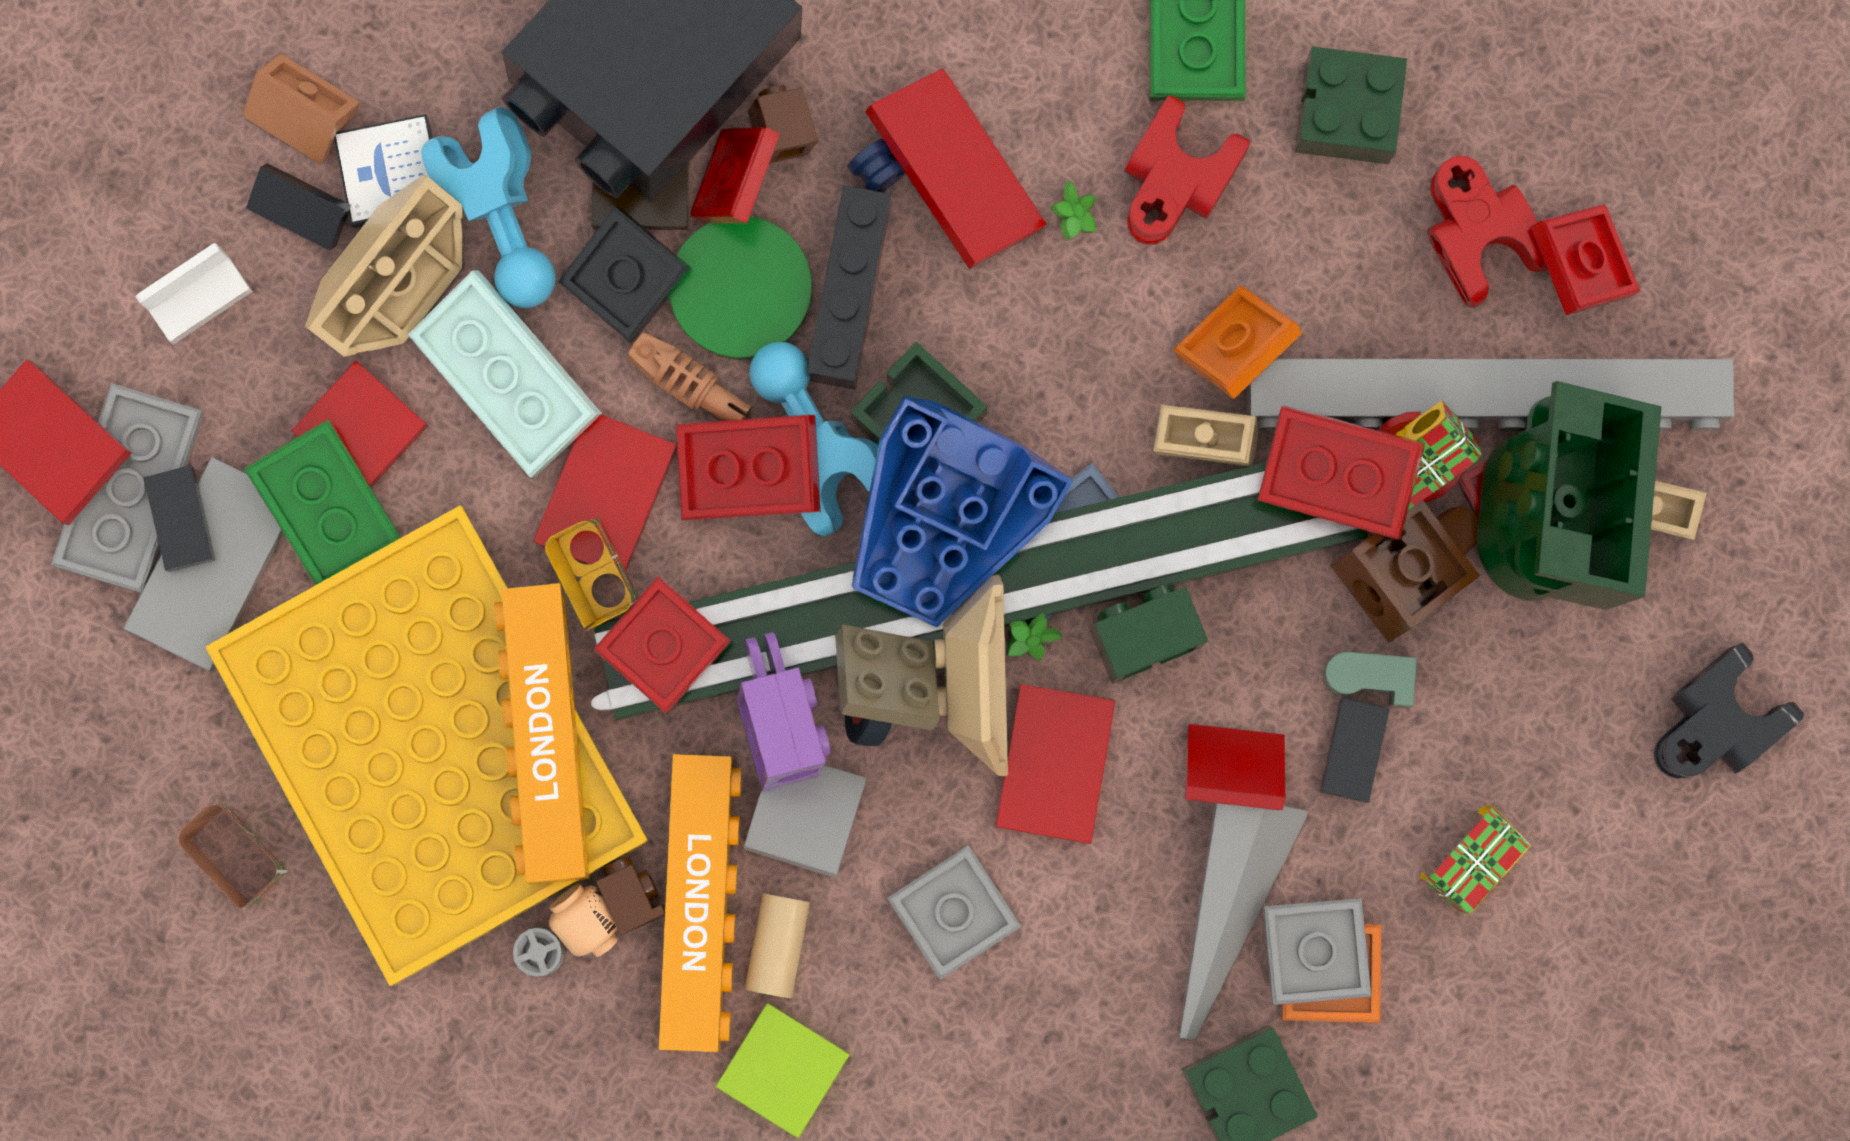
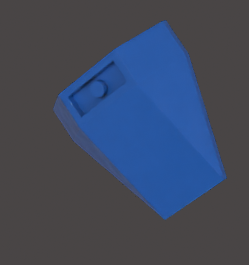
[851,396,1073,627]

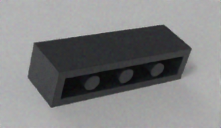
[807,185,891,390]

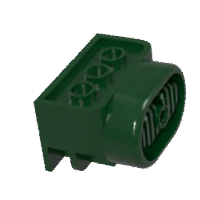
[1477,381,1662,610]

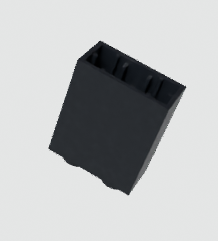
[502,0,802,202]

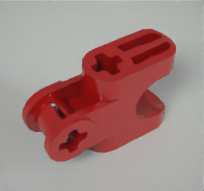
[1124,95,1250,245]
[1427,156,1547,308]

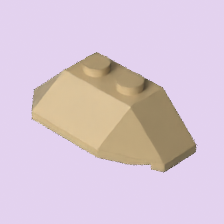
[305,174,462,357]
[934,575,1008,776]

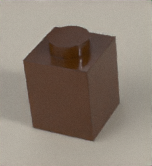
[747,85,818,164]

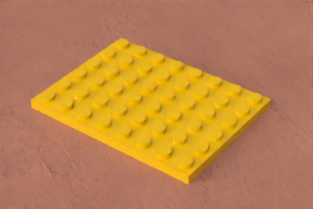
[205,505,649,986]

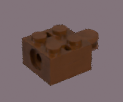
[1330,500,1480,643]

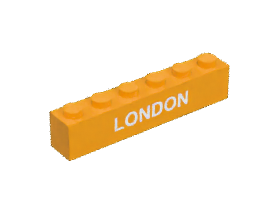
[494,583,590,885]
[659,754,742,1052]

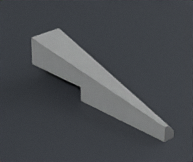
[1179,803,1308,1040]

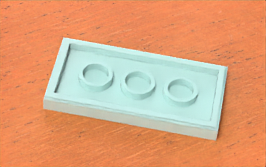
[408,270,602,478]

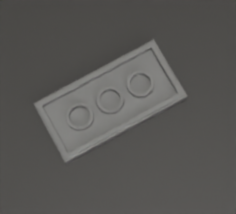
[51,383,205,593]
[123,457,283,672]

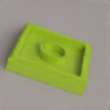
[715,1003,850,1138]

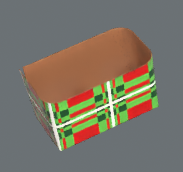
[178,804,288,910]

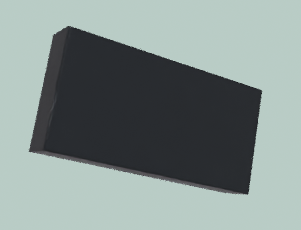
[246,163,351,250]
[143,466,216,572]
[1320,698,1390,803]

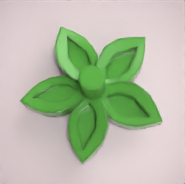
[1050,181,1097,239]
[1006,612,1063,661]

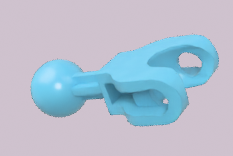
[421,107,556,308]
[749,342,879,537]

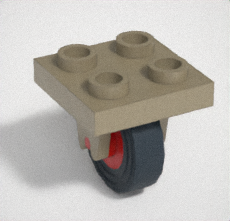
[835,624,940,746]

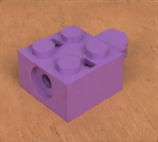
[736,632,830,791]

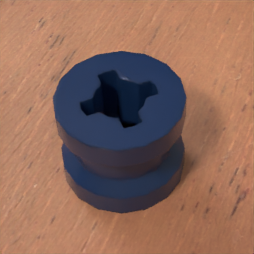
[847,138,905,193]

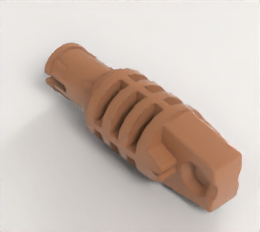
[627,332,753,421]

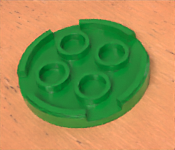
[670,217,812,360]

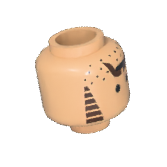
[549,883,618,957]

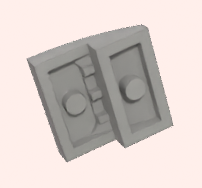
[743,765,867,878]

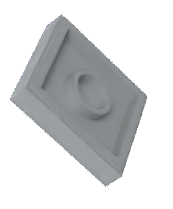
[887,845,1021,980]
[1263,898,1371,1005]

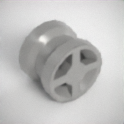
[513,927,566,977]

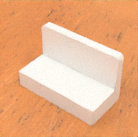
[135,243,253,345]

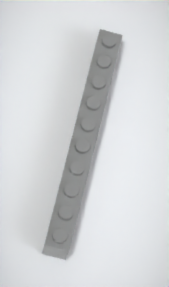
[1246,359,1735,431]

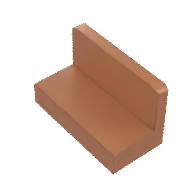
[243,54,360,164]

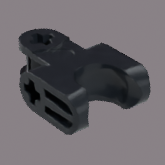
[1654,642,1804,779]

